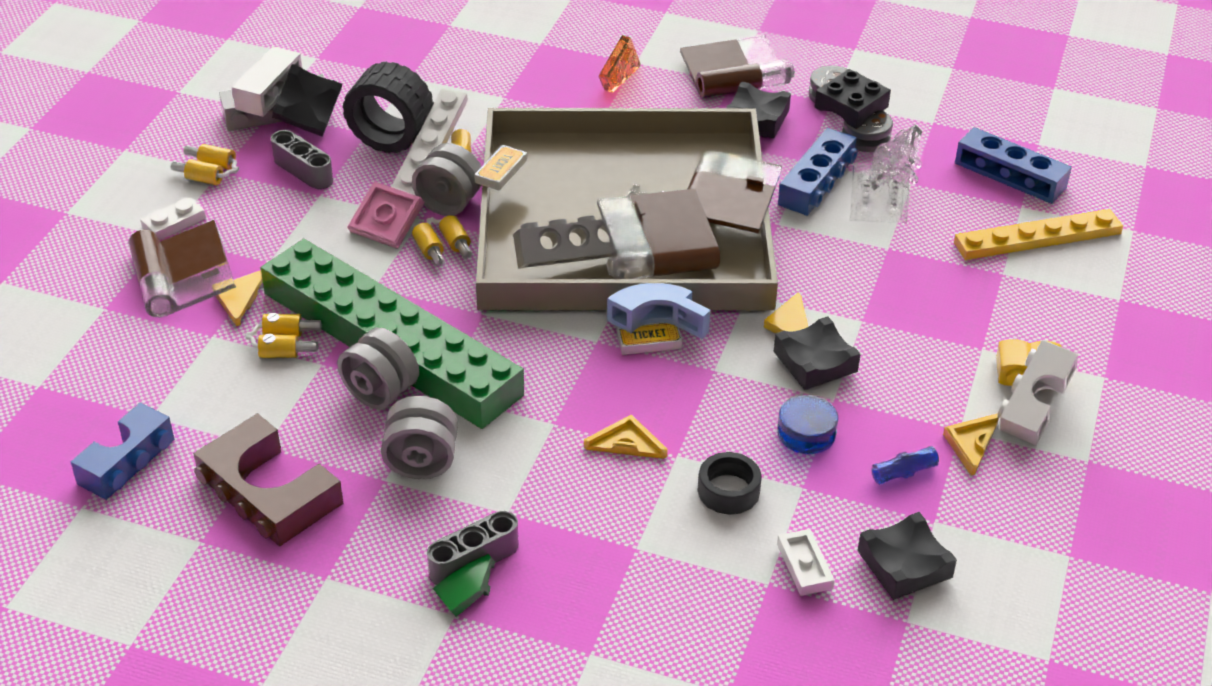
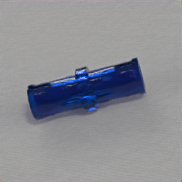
[871,446,939,485]

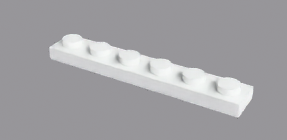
[391,88,468,195]

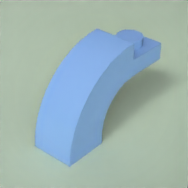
[607,283,711,339]

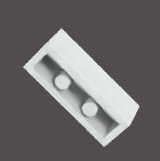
[232,46,302,117]

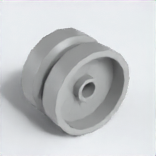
[412,143,482,216]
[337,327,419,410]
[381,396,458,479]

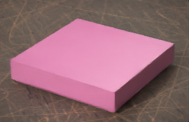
[347,181,424,249]

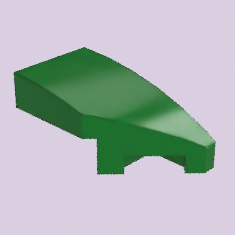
[432,554,495,617]

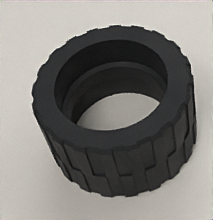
[342,61,434,153]

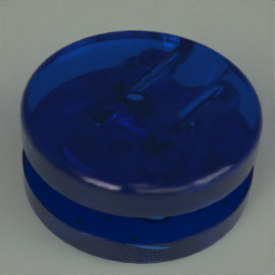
[777,395,839,454]

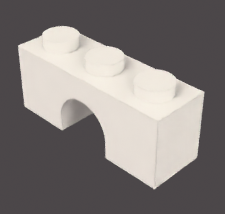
[997,340,1078,446]

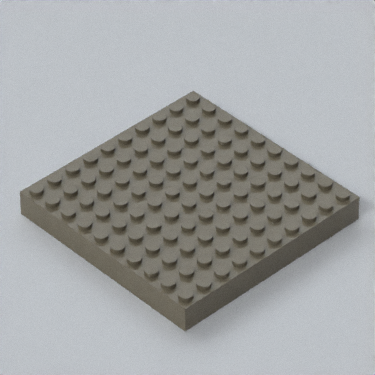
[476,108,778,311]

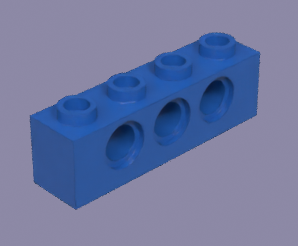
[778,127,858,216]
[955,127,1072,204]

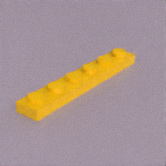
[954,209,1123,260]

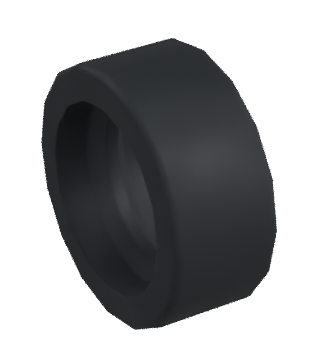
[697,452,762,515]

